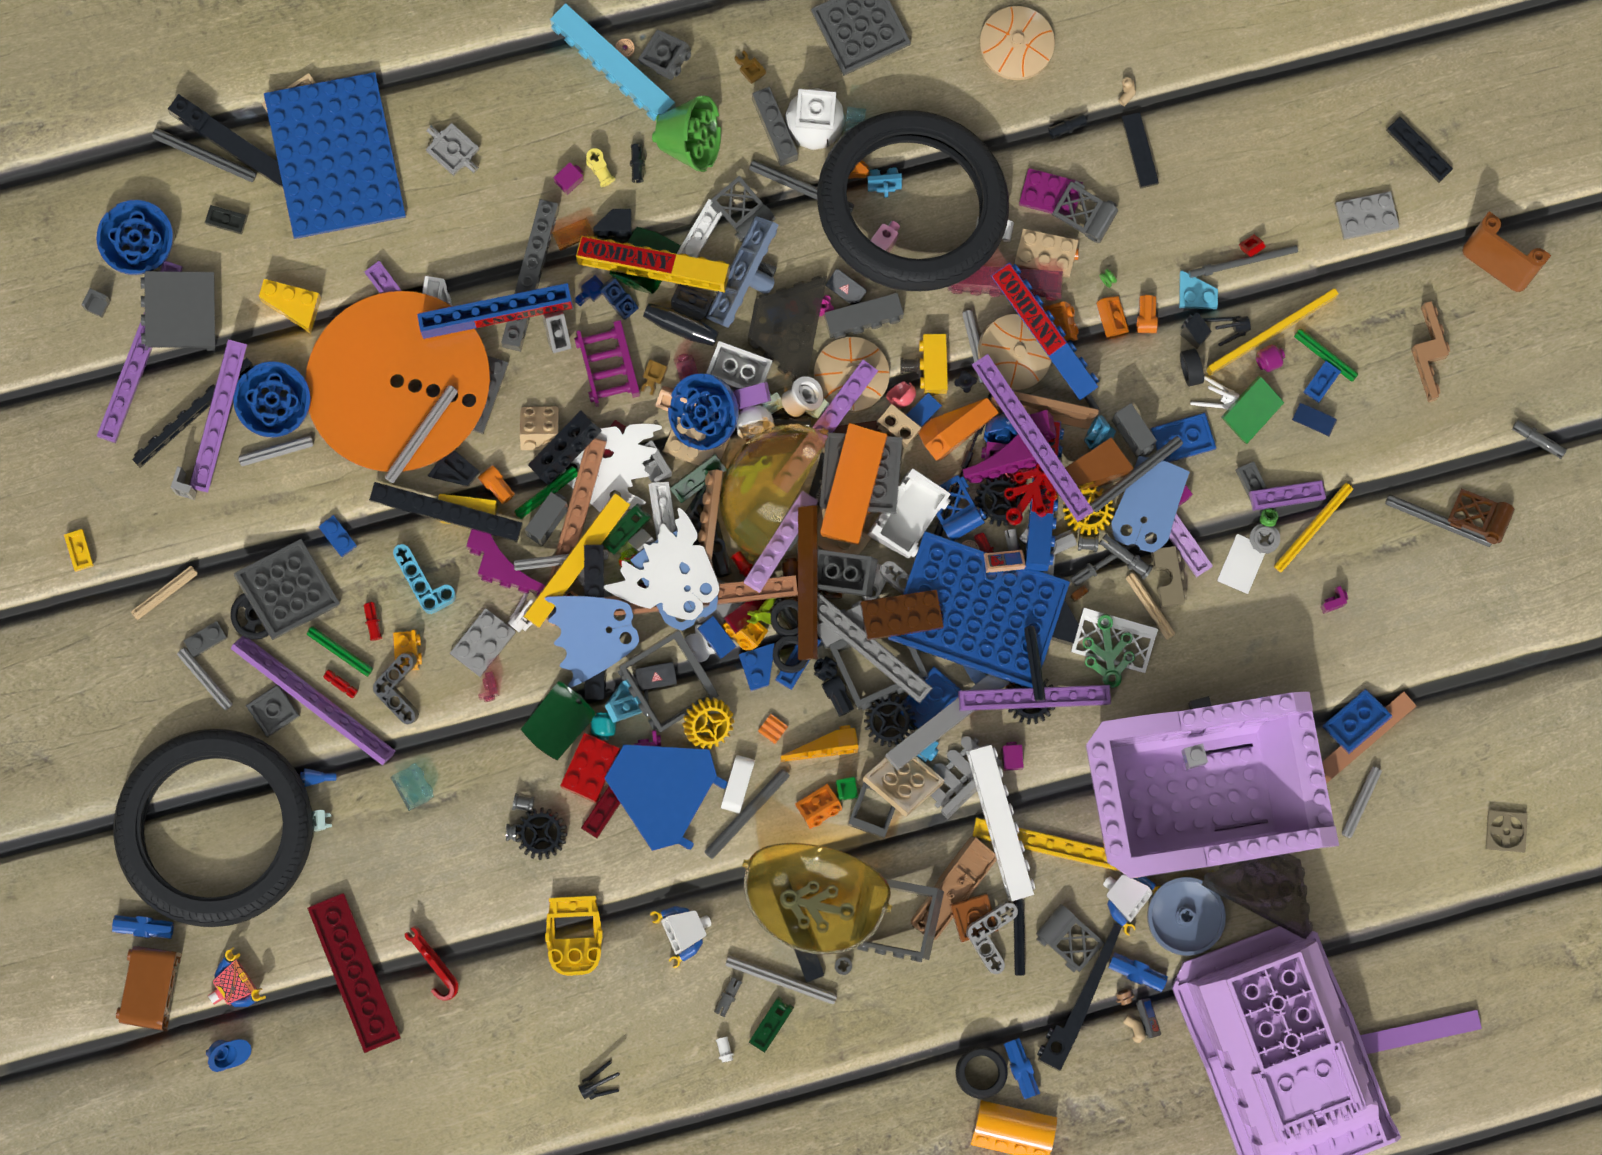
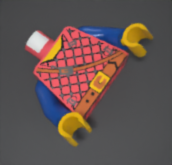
[208,947,266,1007]

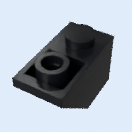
[593,209,632,238]
[1180,313,1212,349]
[1051,601,1079,646]

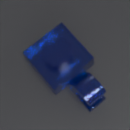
[575,275,604,307]

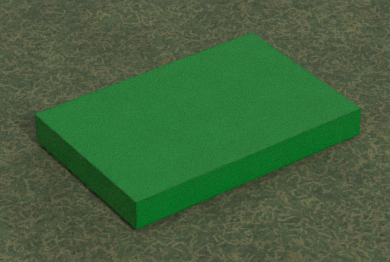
[1221,376,1284,444]

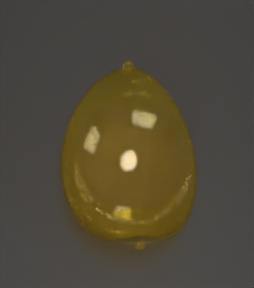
[720,423,828,562]
[742,843,893,954]

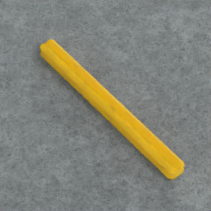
[1274,483,1353,573]

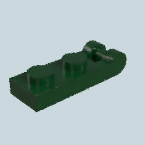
[602,503,652,555]
[748,996,794,1053]

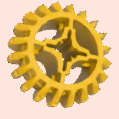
[1062,486,1114,536]
[682,697,735,749]

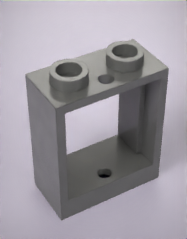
[1112,403,1157,458]
[525,492,568,547]
[848,782,895,839]

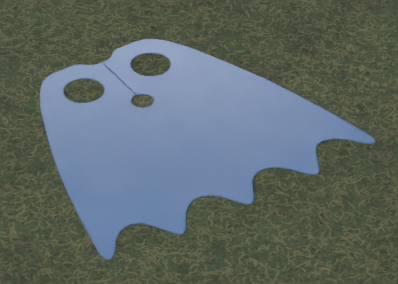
[545,596,639,688]

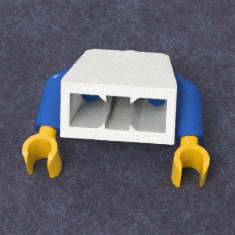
[1103,875,1161,936]
[650,906,711,968]

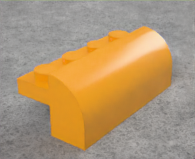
[971,1100,1057,1155]

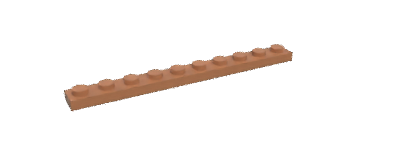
[604,575,798,617]

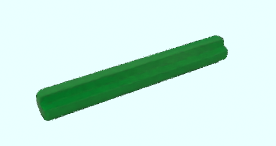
[1294,329,1358,382]
[514,466,578,519]
[307,626,373,677]

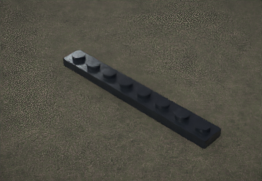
[132,357,254,468]
[369,482,523,542]
[584,545,604,699]

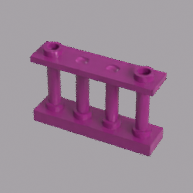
[574,320,640,407]

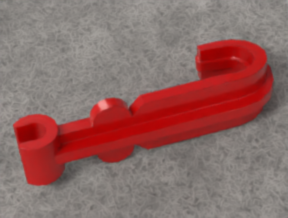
[405,926,459,1001]

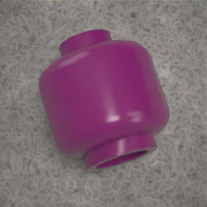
[1256,344,1285,372]

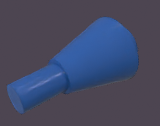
[300,768,336,787]

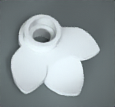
[684,625,716,662]

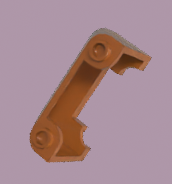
[1462,211,1551,292]
[116,946,182,1031]

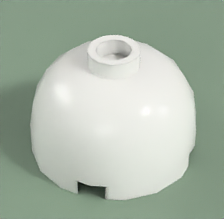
[736,405,775,438]

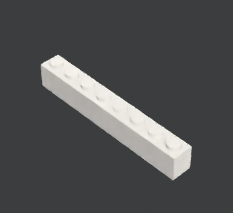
[966,745,1035,901]

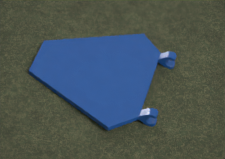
[604,745,728,851]

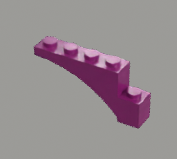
[963,410,1056,483]
[466,529,546,597]

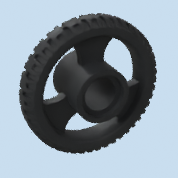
[230,593,269,639]

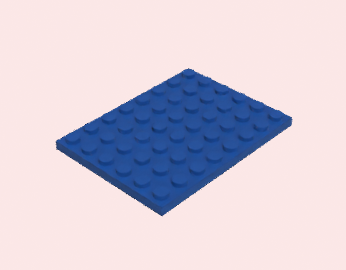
[264,72,406,239]
[888,531,1070,688]

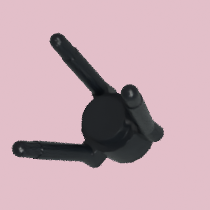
[1203,316,1251,346]
[578,1061,620,1100]

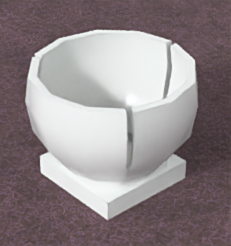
[785,88,846,150]

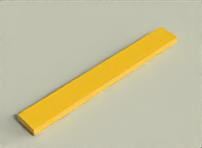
[1206,288,1339,376]
[523,493,630,628]
[972,818,1121,872]

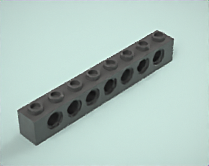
[501,199,559,352]

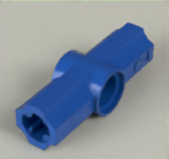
[112,915,174,939]
[1108,953,1168,992]
[1003,1038,1040,1100]

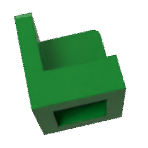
[836,777,858,801]

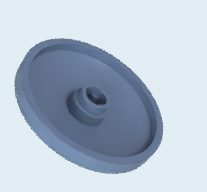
[1147,877,1226,956]

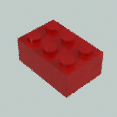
[560,733,620,804]

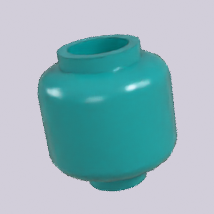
[591,712,616,740]

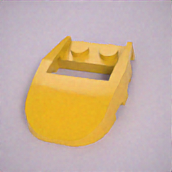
[545,896,603,976]

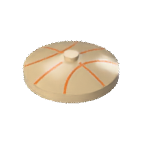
[980,6,1055,80]
[978,314,1051,390]
[814,337,890,413]

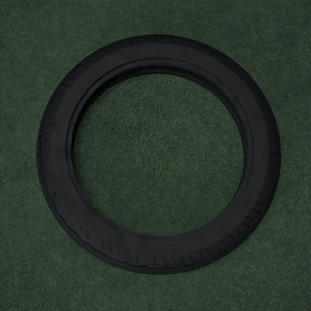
[817,110,1009,292]
[113,729,313,927]

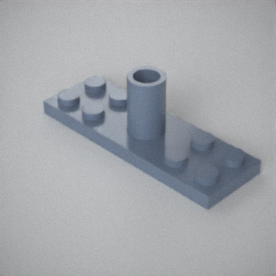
[706,216,779,328]

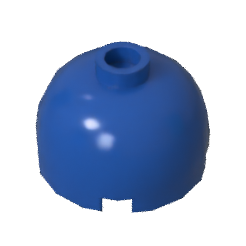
[984,413,1018,444]

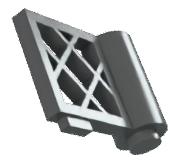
[710,176,776,243]
[1052,181,1119,243]
[1036,904,1105,972]

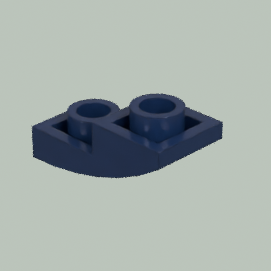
[599,277,639,320]
[1292,403,1337,437]

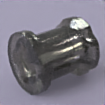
[900,357,920,374]

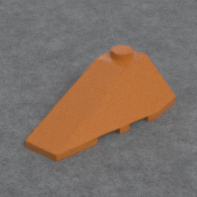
[918,398,999,461]

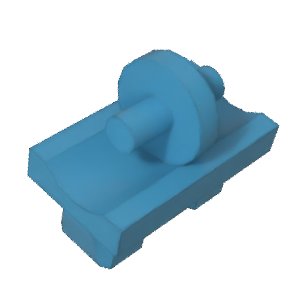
[868,168,902,198]

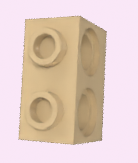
[876,404,921,448]

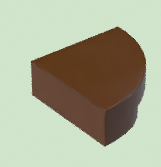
[1071,585,1089,602]

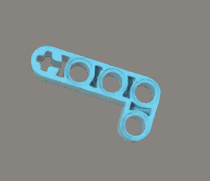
[393,544,456,614]

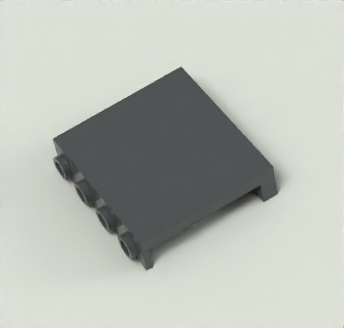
[141,271,215,351]

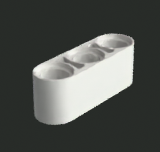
[721,755,755,814]

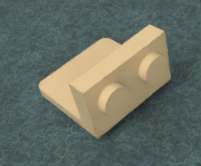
[520,406,559,450]

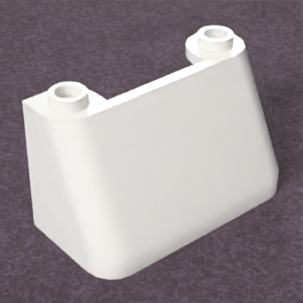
[867,468,950,558]

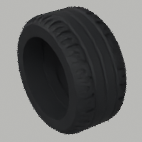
[955,1046,1008,1099]

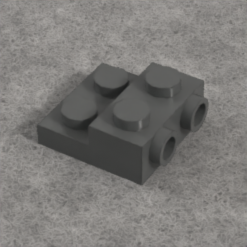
[638,29,691,80]

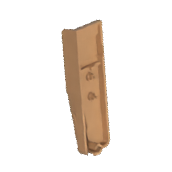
[990,391,1099,429]
[911,837,997,940]

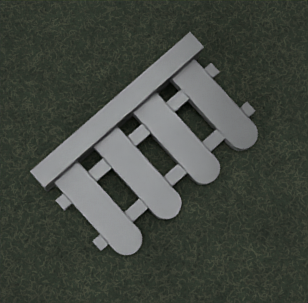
[930,736,1003,819]

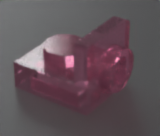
[674,354,698,381]
[478,671,499,702]

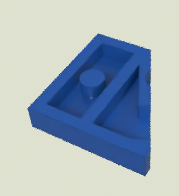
[739,643,775,691]

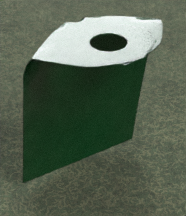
[609,227,681,294]
[521,681,595,761]

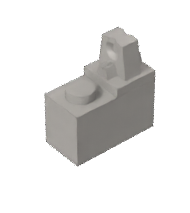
[542,311,571,353]

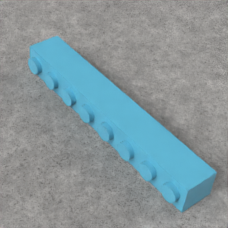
[550,3,675,121]

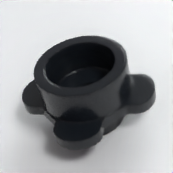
[954,371,977,393]

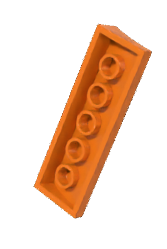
[820,423,888,545]

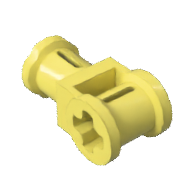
[586,148,616,188]

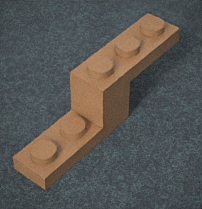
[1411,301,1450,403]

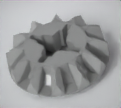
[1250,524,1280,554]

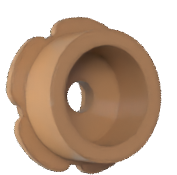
[1116,989,1135,1005]

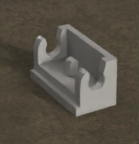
[642,440,672,483]

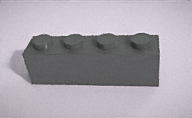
[752,87,798,167]
[824,293,904,339]

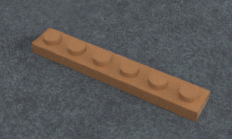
[698,470,723,563]

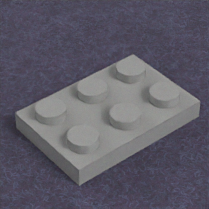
[1335,192,1399,240]
[450,608,516,678]

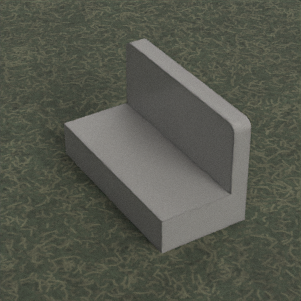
[170,466,197,500]

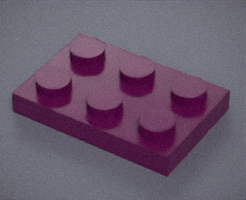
[1019,168,1083,219]

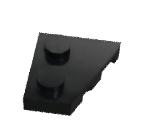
[427,450,481,486]

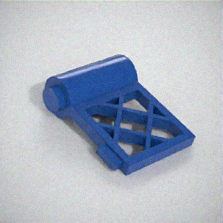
[936,475,986,541]

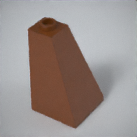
[1065,437,1134,490]

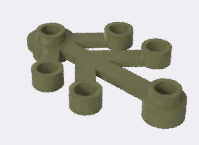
[780,881,855,933]

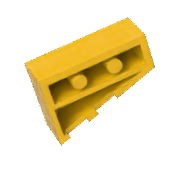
[259,279,321,334]

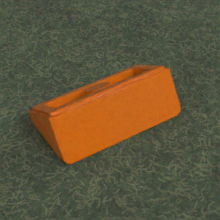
[1097,296,1129,337]

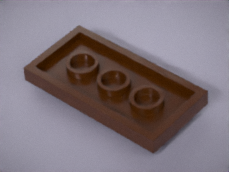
[860,590,944,641]

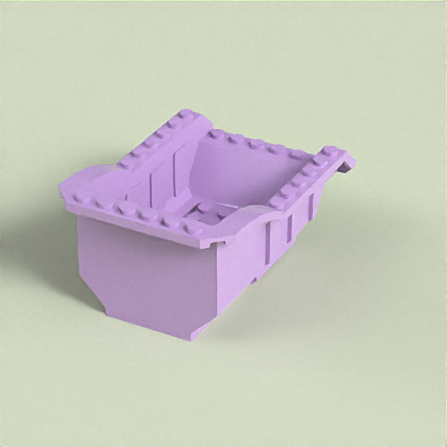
[1086,692,1339,879]
[1172,921,1401,1155]

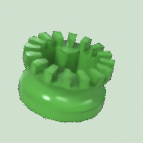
[1099,269,1117,288]
[1260,508,1278,527]

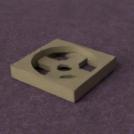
[1486,810,1528,853]

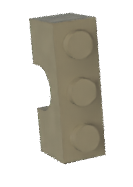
[1151,546,1187,609]

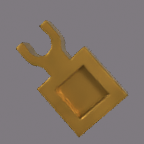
[734,50,766,84]
[641,360,668,395]

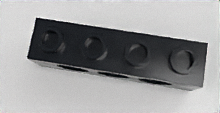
[528,410,602,485]

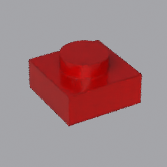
[1239,234,1266,257]

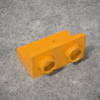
[721,605,768,652]
[393,629,422,672]

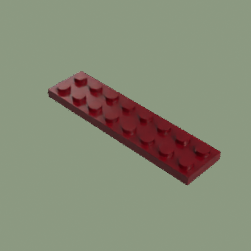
[307,893,401,1053]

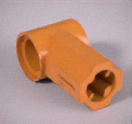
[1137,295,1158,333]
[478,465,515,505]

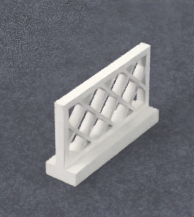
[1071,608,1158,673]

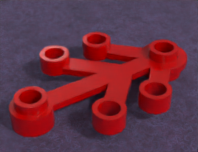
[1004,464,1058,525]

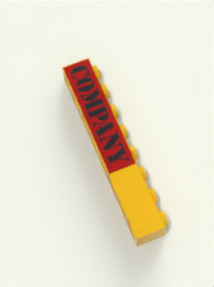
[576,236,730,293]

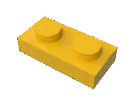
[64,529,94,572]

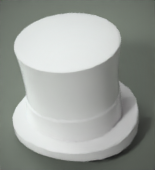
[782,376,823,417]

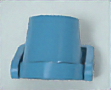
[1084,415,1116,450]

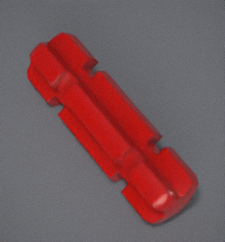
[323,669,358,698]

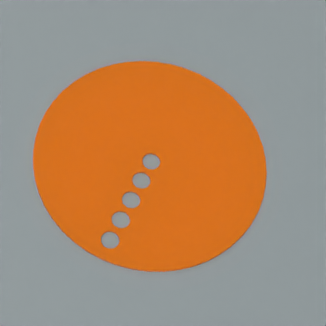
[305,291,490,472]

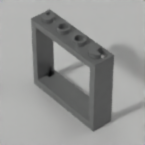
[618,629,719,732]
[829,629,928,710]
[851,875,944,962]

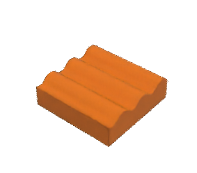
[758,714,788,744]

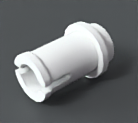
[716,1037,734,1063]

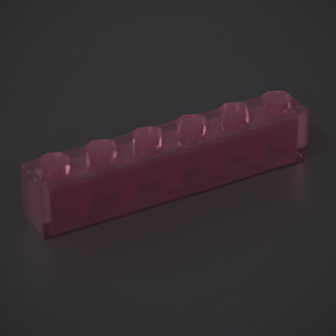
[948,266,1063,301]

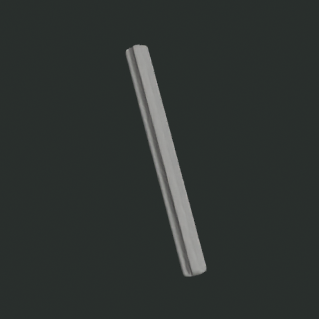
[385,385,457,483]
[726,956,837,1004]

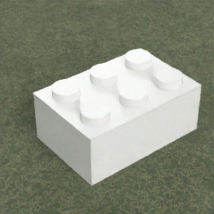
[706,341,772,391]

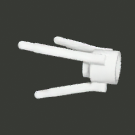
[1190,376,1239,410]
[508,591,533,632]

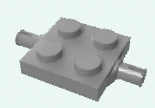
[426,123,479,176]

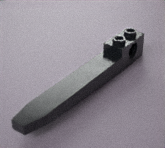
[168,94,283,188]
[1037,924,1122,1071]

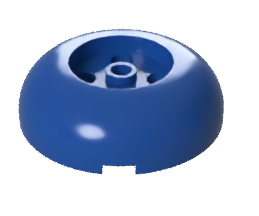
[96,200,173,275]
[233,362,311,438]
[668,373,739,450]

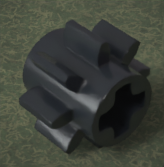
[814,656,837,682]

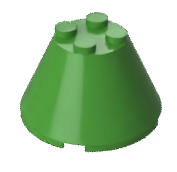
[652,95,721,172]

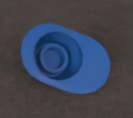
[206,1039,252,1072]

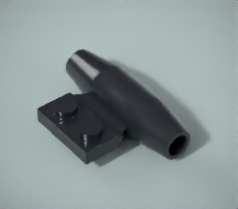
[643,284,719,346]

